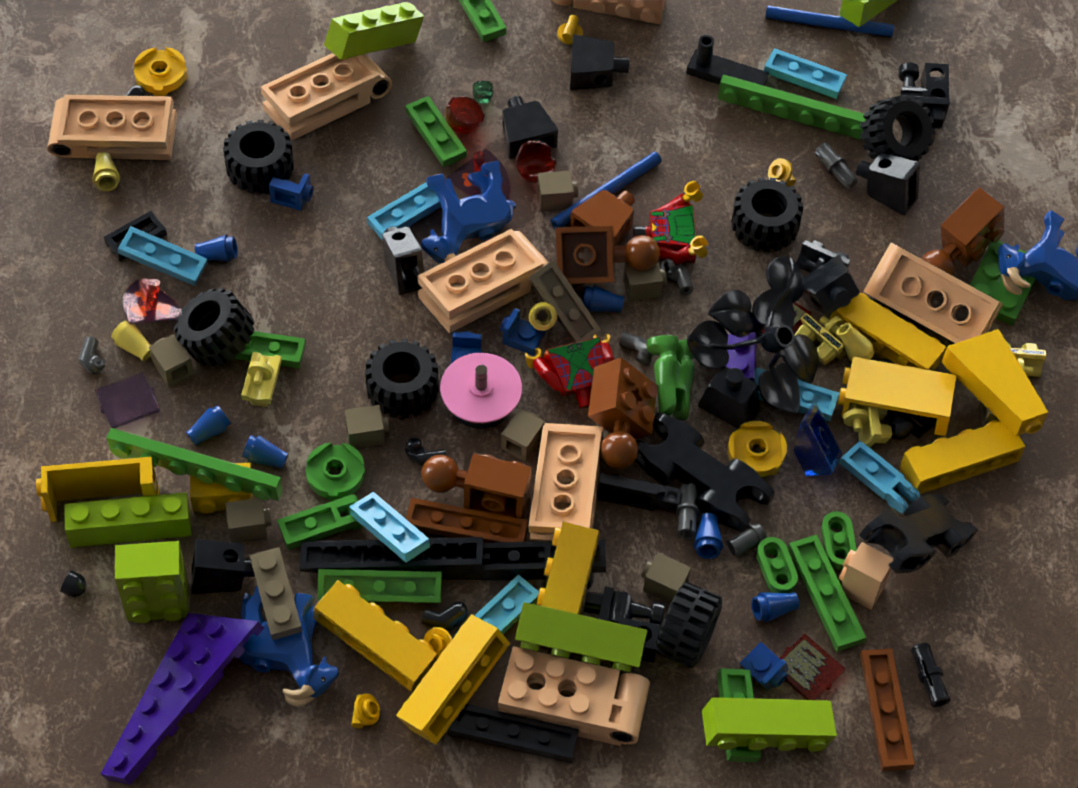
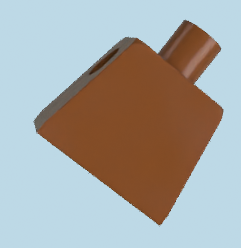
[570,190,635,246]

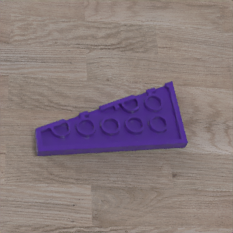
[101,613,264,785]

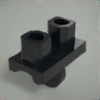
[796,240,851,273]

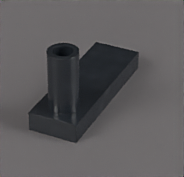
[686,35,769,86]

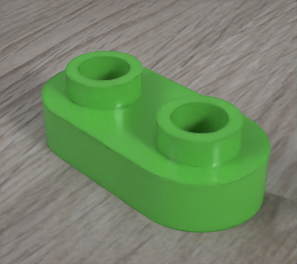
[821,511,857,570]
[756,537,798,593]

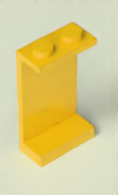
[838,357,957,436]
[36,457,159,522]

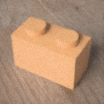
[838,542,893,610]

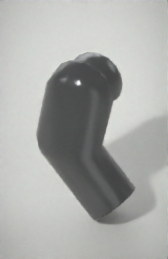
[660,259,693,295]
[619,332,654,365]
[78,336,105,374]

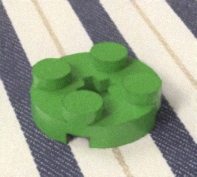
[306,443,365,501]

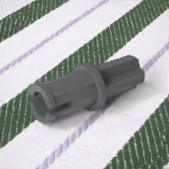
[814,143,858,189]
[676,483,700,540]

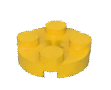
[133,47,188,96]
[727,421,787,477]

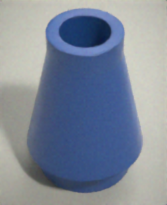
[195,234,238,262]
[582,284,624,313]
[186,405,231,446]
[242,435,289,469]
[693,513,724,559]
[751,592,799,622]

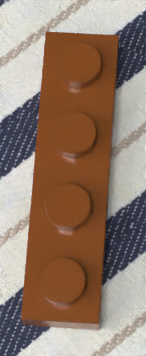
[406,498,528,543]
[860,648,915,772]

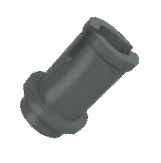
[727,524,767,557]

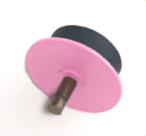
[440,353,522,429]

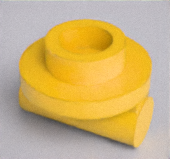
[557,15,583,45]
[768,158,796,187]
[424,627,452,659]
[351,693,380,729]

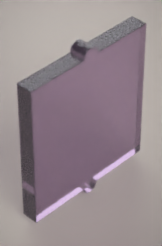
[95,372,160,429]

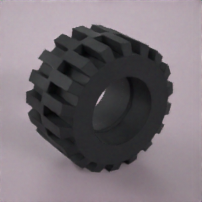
[860,95,935,161]
[223,120,294,194]
[731,177,804,252]
[174,288,255,367]
[365,339,438,418]
[656,582,722,668]

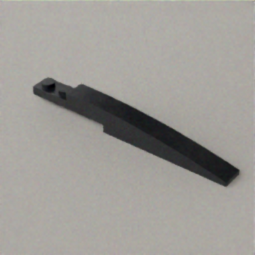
[300,537,606,580]

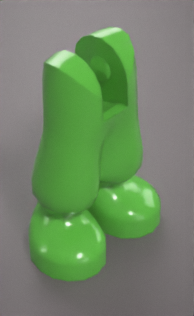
[646,335,694,420]

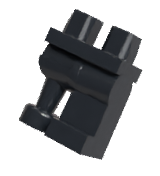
[898,62,950,129]
[584,587,665,663]

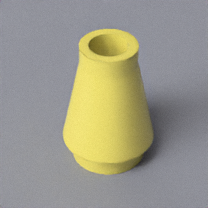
[93,152,120,191]
[529,302,557,331]
[111,321,151,361]
[836,323,875,361]

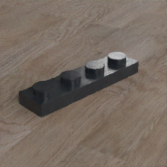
[448,704,579,763]

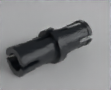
[911,643,951,707]

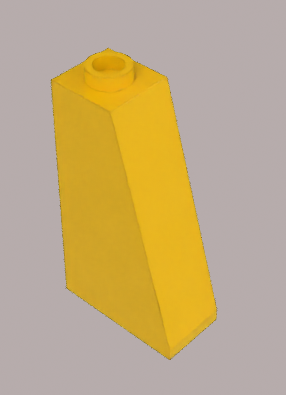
[942,329,1048,436]

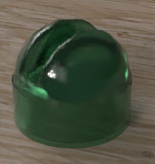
[472,81,494,104]

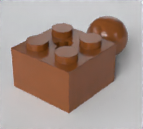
[921,187,1005,275]
[556,226,660,284]
[588,357,658,469]
[421,453,532,519]

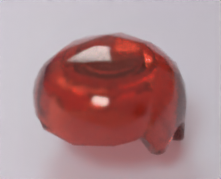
[444,96,485,134]
[515,141,557,183]

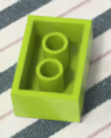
[115,541,190,623]

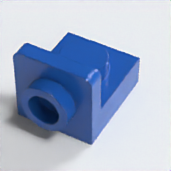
[269,173,314,211]
[500,308,545,356]
[451,331,482,363]
[739,642,789,691]

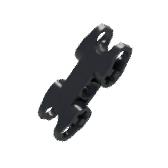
[635,412,774,532]
[859,494,978,573]

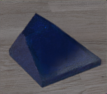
[793,403,842,476]

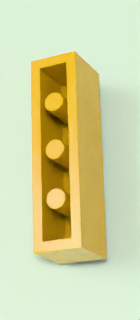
[830,293,946,371]
[900,420,1026,494]
[536,521,600,615]
[313,580,437,692]
[396,614,511,745]

